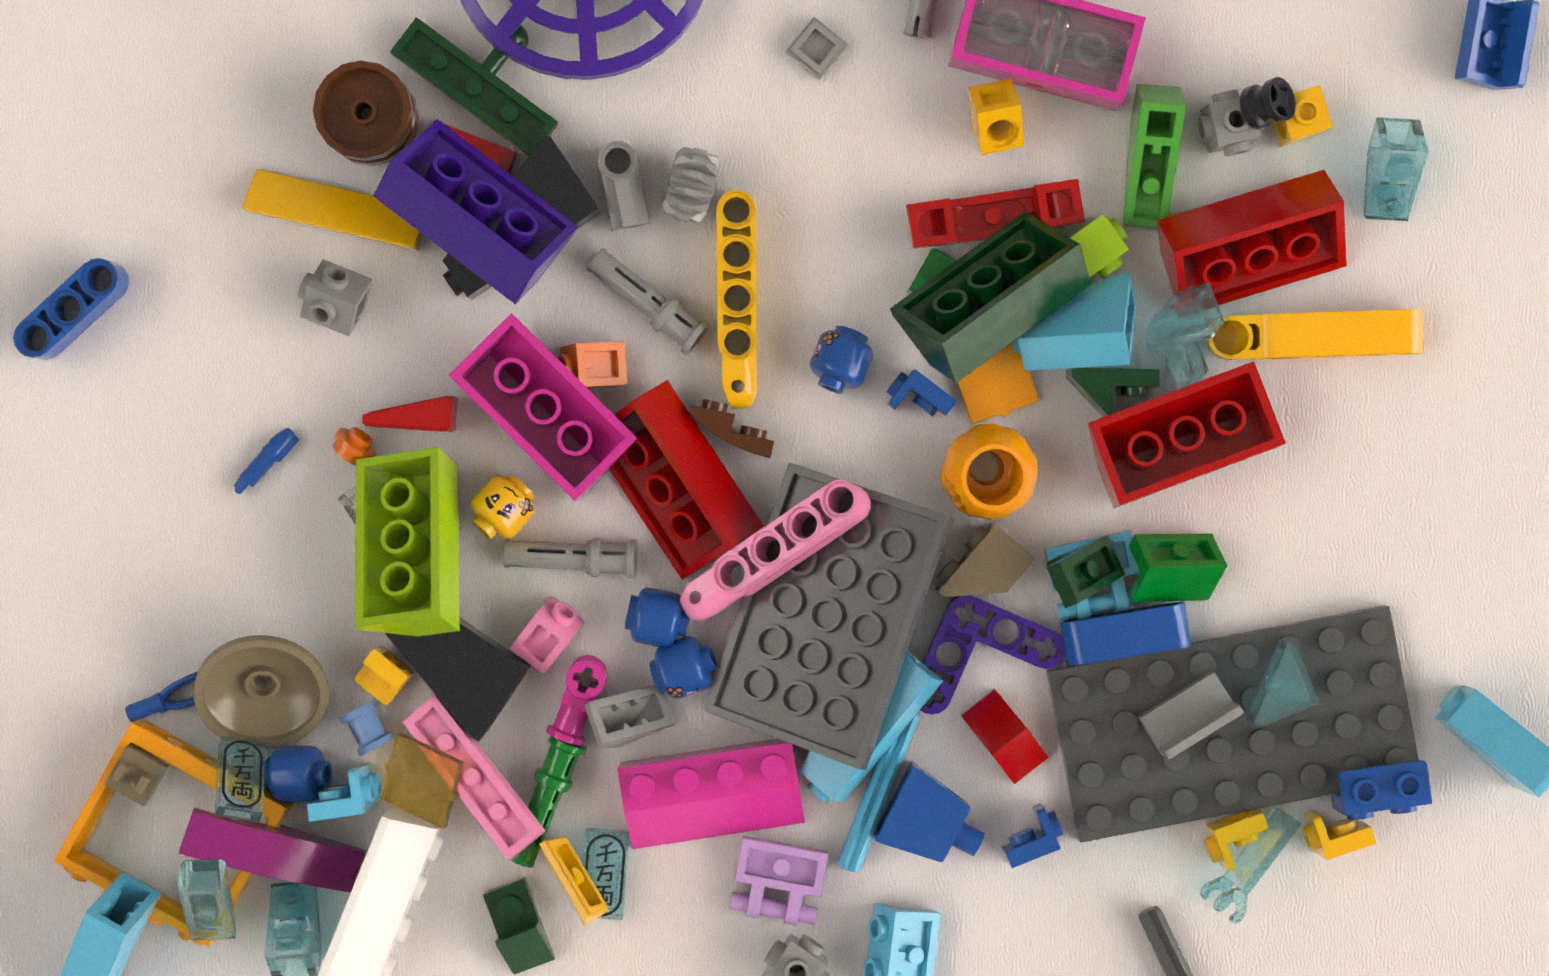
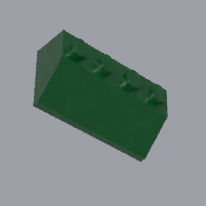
[890,212,1092,383]

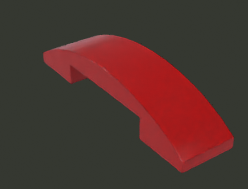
[906,179,1085,249]

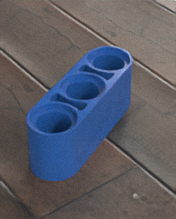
[13,258,129,360]
[1060,602,1192,666]

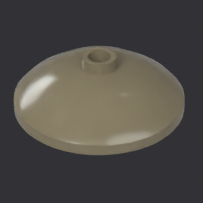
[194,635,329,749]

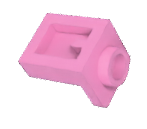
[510,596,584,675]

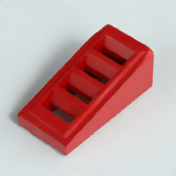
[362,396,457,432]

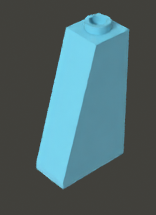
[800,651,943,802]
[60,872,161,976]

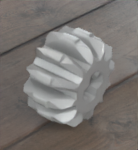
[662,147,720,223]

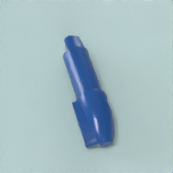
[234,428,300,494]

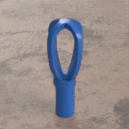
[125,671,198,722]

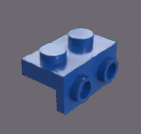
[1454,0,1539,90]
[1331,760,1432,820]

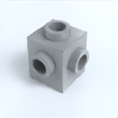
[1198,90,1265,156]
[298,259,372,336]
[762,933,829,976]

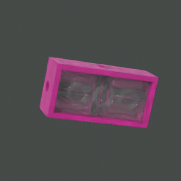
[948,0,1146,111]

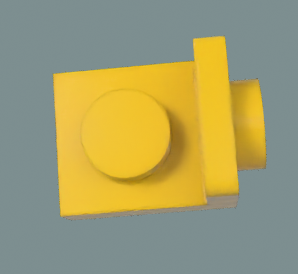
[354,645,415,705]
[1204,809,1269,871]
[1302,811,1377,860]

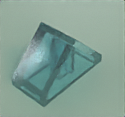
[1245,639,1320,727]

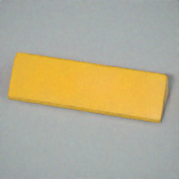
[243,169,422,251]

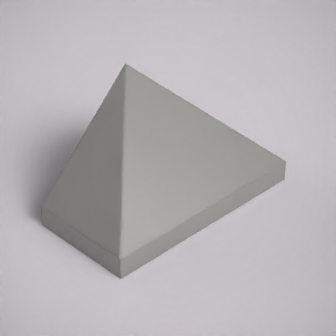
[584,685,675,748]

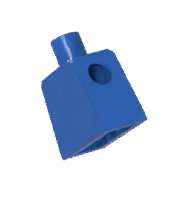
[874,761,985,862]

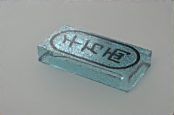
[215,735,266,822]
[583,828,630,920]

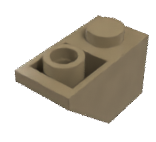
[935,524,1035,597]

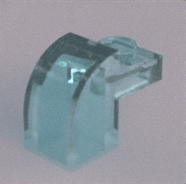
[1145,282,1225,389]

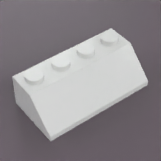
[318,804,445,976]

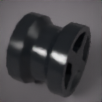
[1240,77,1296,130]

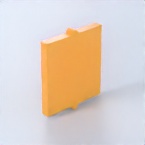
[957,343,1040,424]

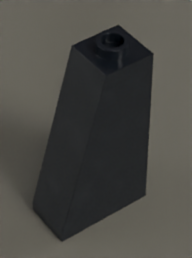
[442,135,601,300]
[385,618,531,742]

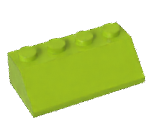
[355,447,460,637]

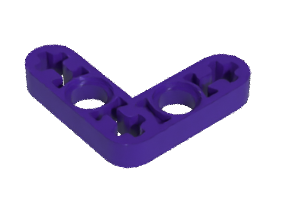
[920,595,1066,715]

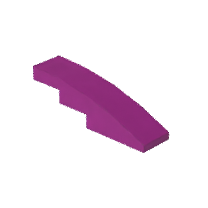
[178,807,365,893]

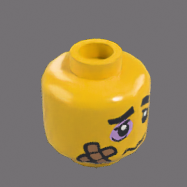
[470,474,535,539]

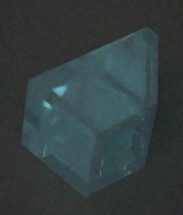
[1364,117,1428,221]
[265,882,322,976]

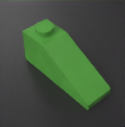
[1122,84,1186,228]

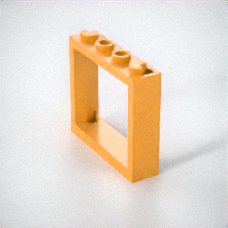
[54,718,294,947]

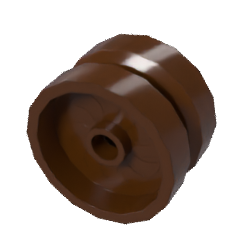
[313,60,419,166]

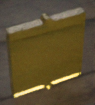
[380,732,464,829]

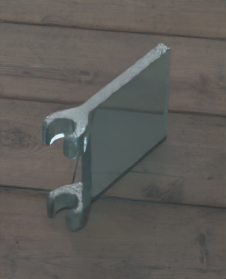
[1200,806,1301,924]

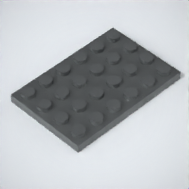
[703,463,953,770]

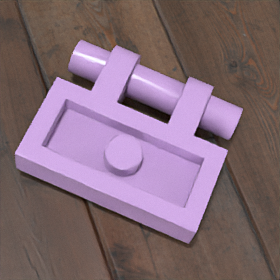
[729,836,829,926]

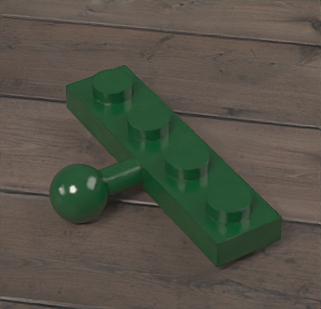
[390,17,558,156]

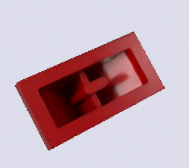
[961,689,1049,784]

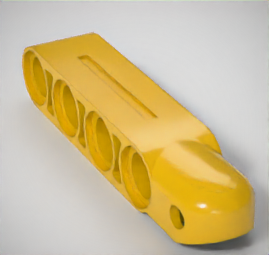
[716,190,758,409]
[1206,309,1423,360]

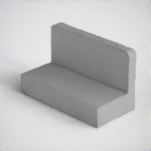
[1138,671,1244,759]

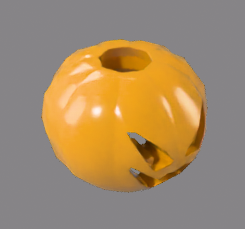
[941,423,1038,520]

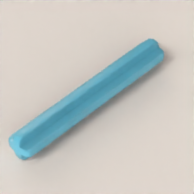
[838,713,919,873]

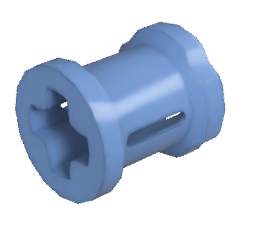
[339,699,395,756]

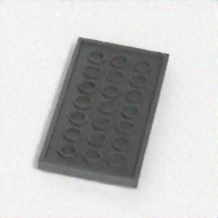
[1046,605,1419,843]

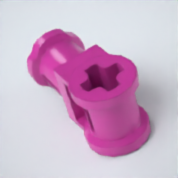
[546,655,608,746]

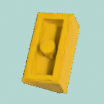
[539,836,609,926]

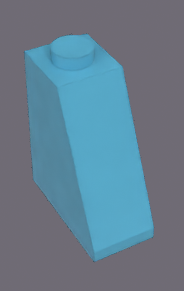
[1012,273,1137,371]
[1435,685,1549,797]

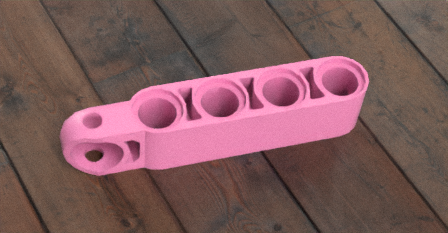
[680,480,871,621]

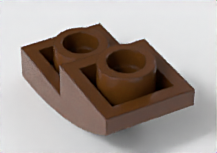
[690,399,774,458]

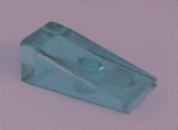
[177,859,236,941]

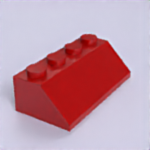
[1157,170,1347,317]
[1087,361,1286,509]
[609,380,764,580]

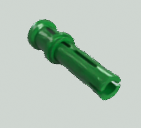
[511,735,587,868]

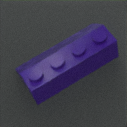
[373,119,578,305]

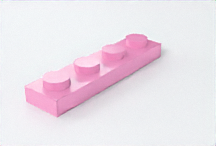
[403,694,545,860]

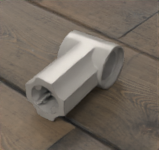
[598,141,650,231]

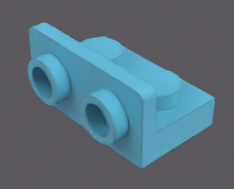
[307,763,382,822]
[863,903,941,976]

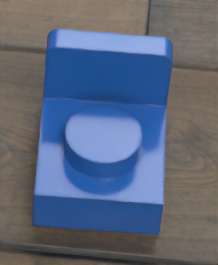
[886,369,957,417]
[1001,804,1064,868]

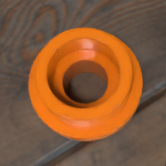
[333,427,376,466]

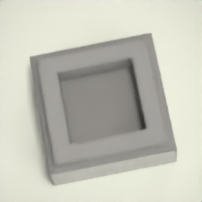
[786,17,848,80]

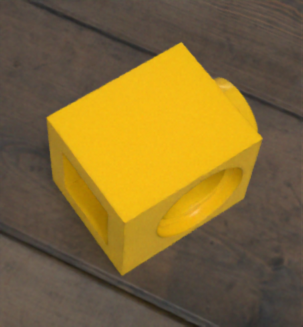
[968,78,1024,155]
[1272,85,1333,147]

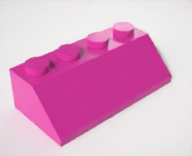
[448,313,638,502]
[617,738,804,849]

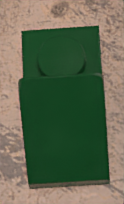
[1066,368,1160,417]
[1046,535,1126,608]
[483,877,555,975]

